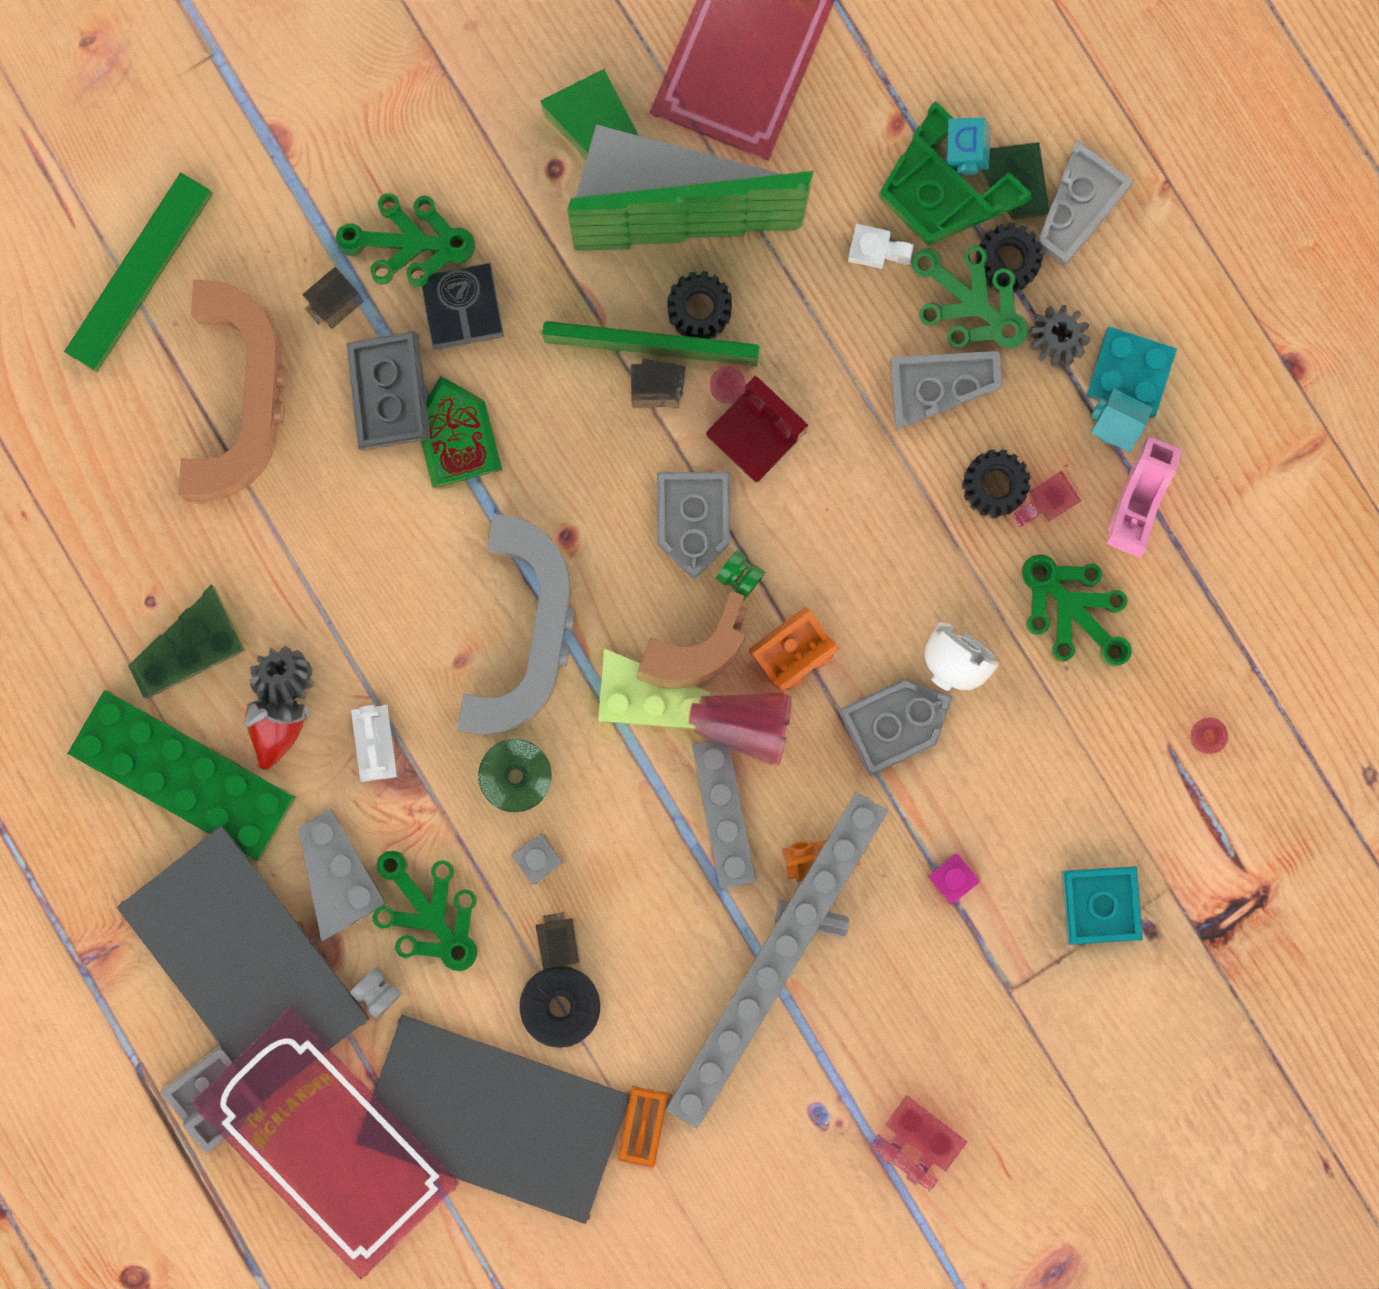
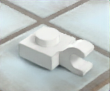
[848,224,914,269]

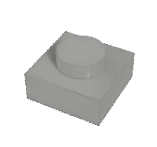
[511,834,563,885]

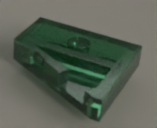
[981,142,1050,220]

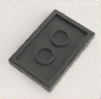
[347,331,431,451]

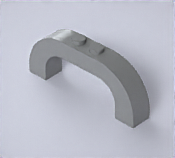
[458,514,575,735]

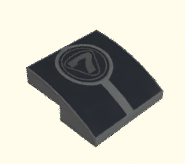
[420,263,504,350]

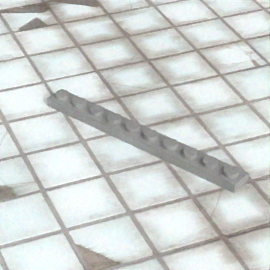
[666,791,889,1129]

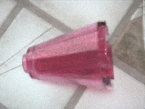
[688,693,792,765]

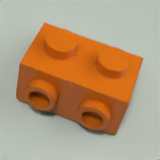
[748,607,839,692]

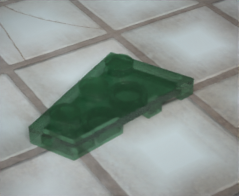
[128,584,246,699]

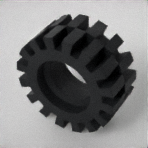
[975,223,1043,292]
[667,271,732,339]
[962,449,1031,518]

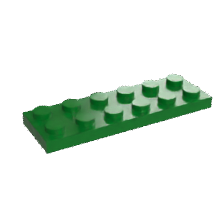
[67,690,296,861]

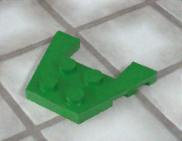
[879,101,1031,246]

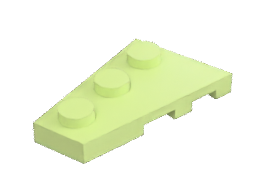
[598,649,710,730]

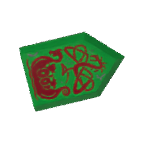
[421,376,503,488]

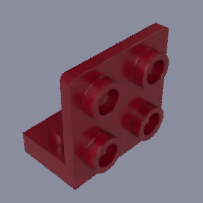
[706,375,808,483]

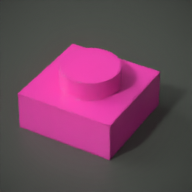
[927,853,980,905]

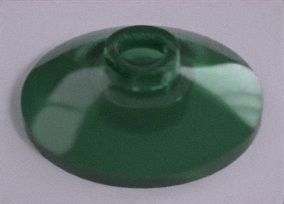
[478,739,552,812]

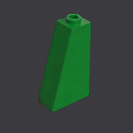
[540,69,639,159]

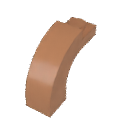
[637,591,747,689]

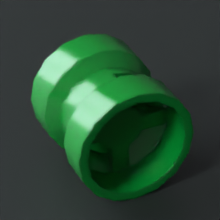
[715,550,766,601]

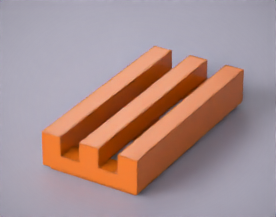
[618,1086,668,1168]

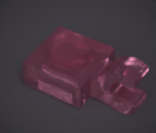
[1012,471,1081,527]

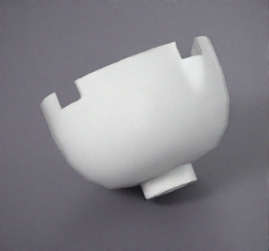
[924,622,1000,691]

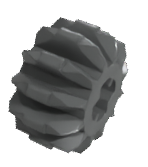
[1028,305,1091,367]
[250,645,313,710]

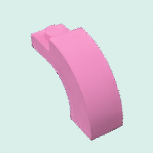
[1107,436,1182,558]

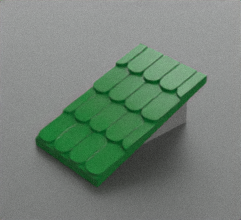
[567,125,814,251]

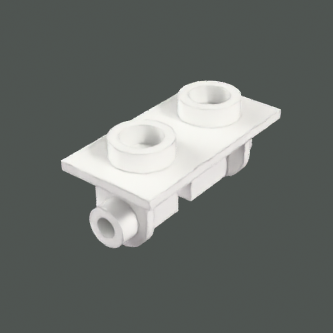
[351,705,397,782]

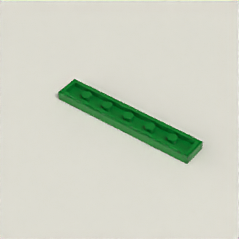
[64,172,213,372]
[542,321,760,366]

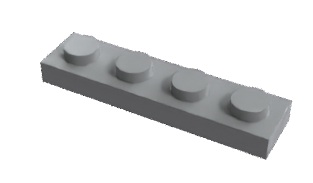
[692,738,756,889]

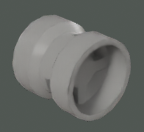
[350,967,402,1019]

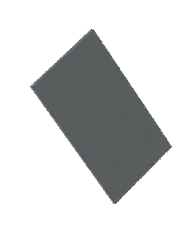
[117,826,369,1100]
[356,1014,630,1224]

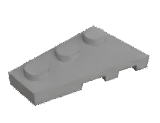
[1038,140,1133,267]
[890,351,1002,431]
[298,809,387,942]

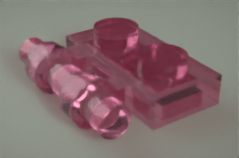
[870,1095,968,1191]

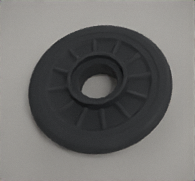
[519,966,600,1048]

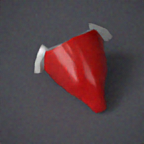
[244,700,311,770]

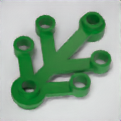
[336,193,475,287]
[911,246,1028,349]
[1021,554,1132,667]
[372,851,478,971]

